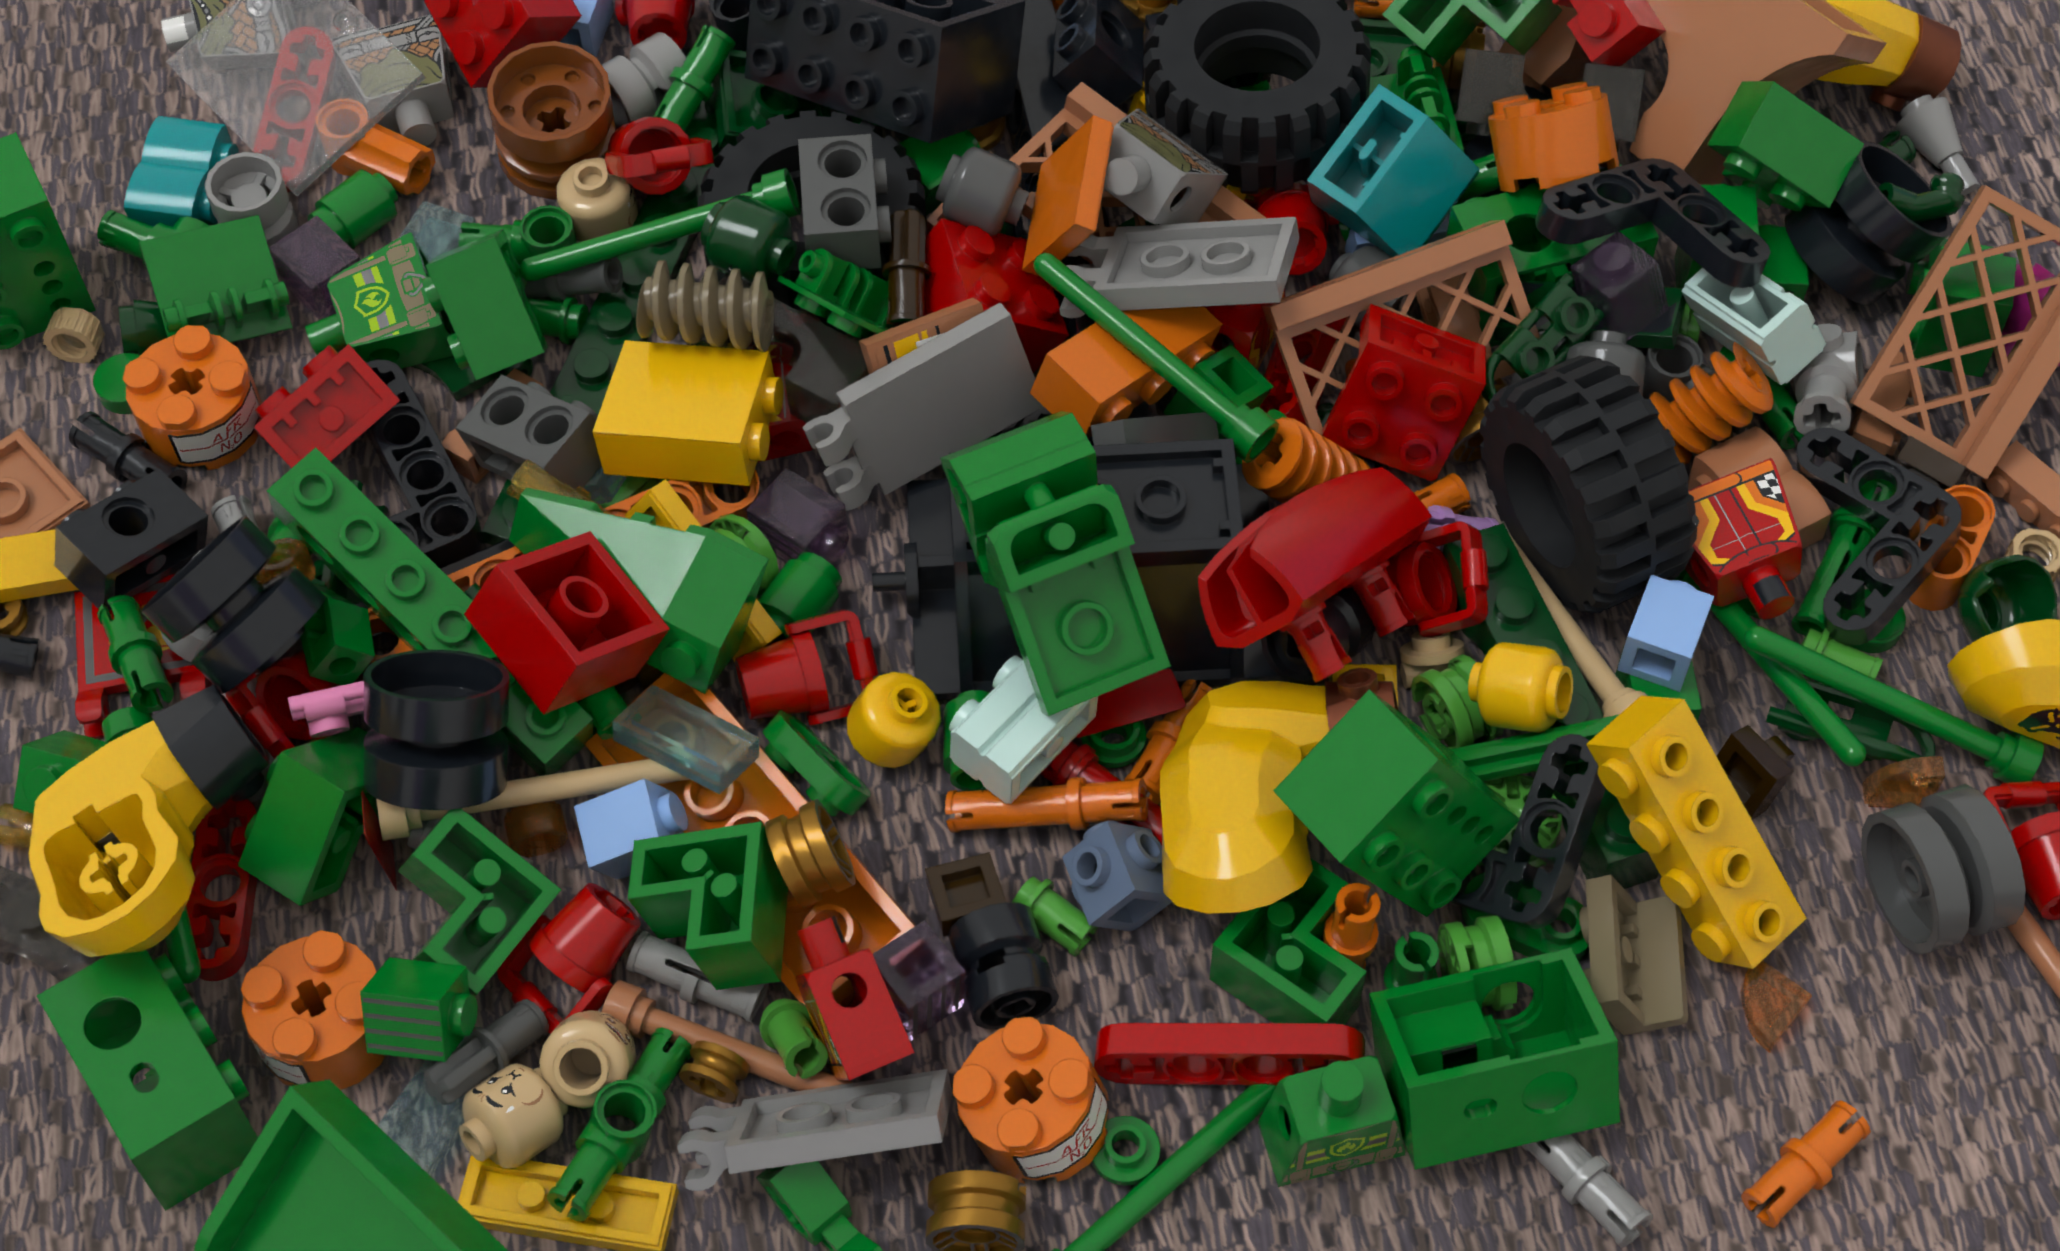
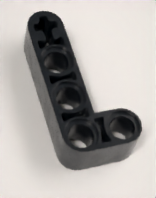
[365,359,486,568]

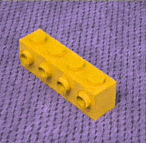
[1586,695,1807,969]

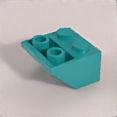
[1307,84,1480,257]

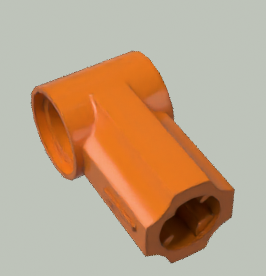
[317,100,436,195]

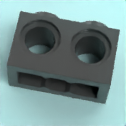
[798,134,892,269]
[455,375,602,498]

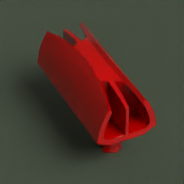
[1198,467,1432,682]

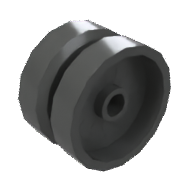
[1861,784,2026,955]

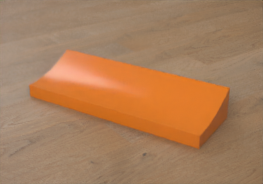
[584,673,936,1007]

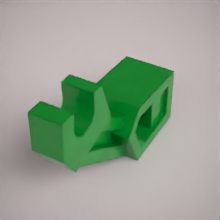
[299,576,375,685]
[756,1161,883,1251]

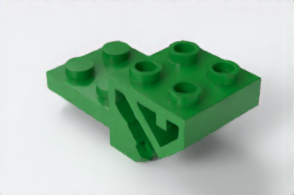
[940,411,1171,716]

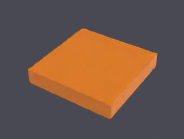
[1022,115,1114,277]

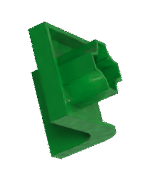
[194,1080,508,1251]

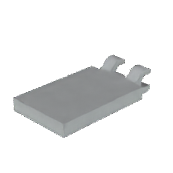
[1059,217,1300,318]
[803,303,1044,511]
[677,1069,952,1191]

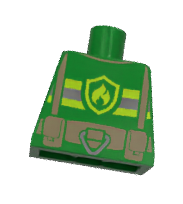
[305,232,455,369]
[1258,1055,1406,1187]

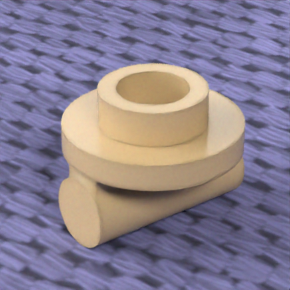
[1400,631,1465,689]

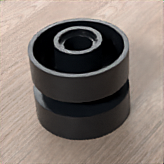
[1784,141,1952,305]
[141,515,326,694]
[363,650,510,810]

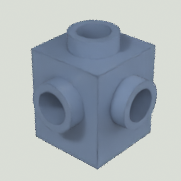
[1062,821,1172,931]

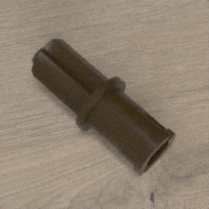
[882,209,931,329]

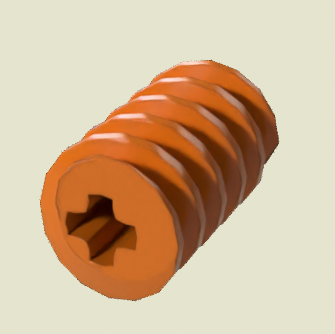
[1649,341,1774,466]
[1242,417,1370,503]

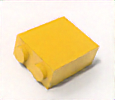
[592,340,784,486]

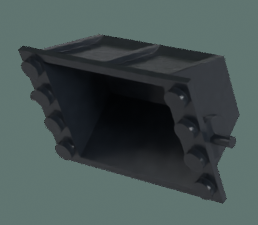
[872,438,1288,700]

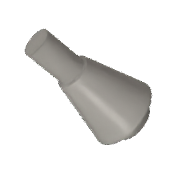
[1896,95,1980,195]

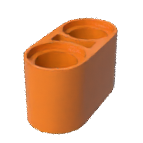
[1904,484,1996,611]

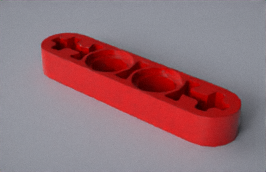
[1094,1023,1365,1085]

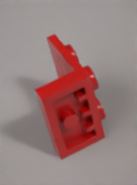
[1322,304,1486,481]
[254,344,400,468]

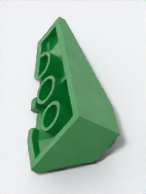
[509,487,769,694]

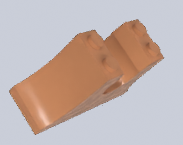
[1498,0,1887,185]

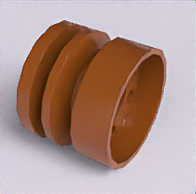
[487,41,616,200]

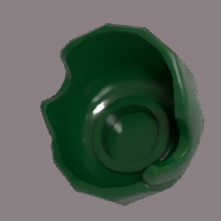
[1958,554,2057,642]

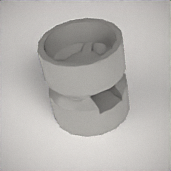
[602,32,686,129]
[204,152,299,259]

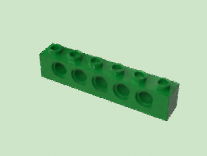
[266,447,593,776]

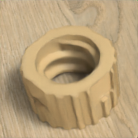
[43,307,105,363]
[2004,528,2060,583]

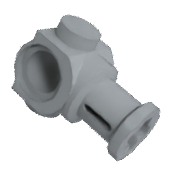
[1793,324,1864,435]

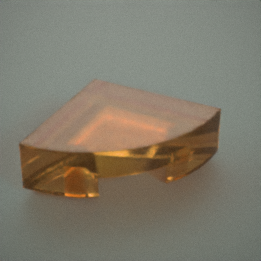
[1862,756,1945,808]
[1740,960,1812,1053]

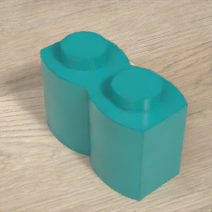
[123,116,239,227]

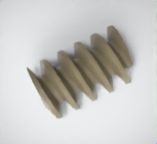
[636,260,775,352]

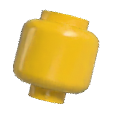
[1468,642,1573,733]
[847,672,941,768]

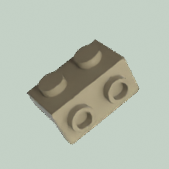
[1579,875,1688,1036]

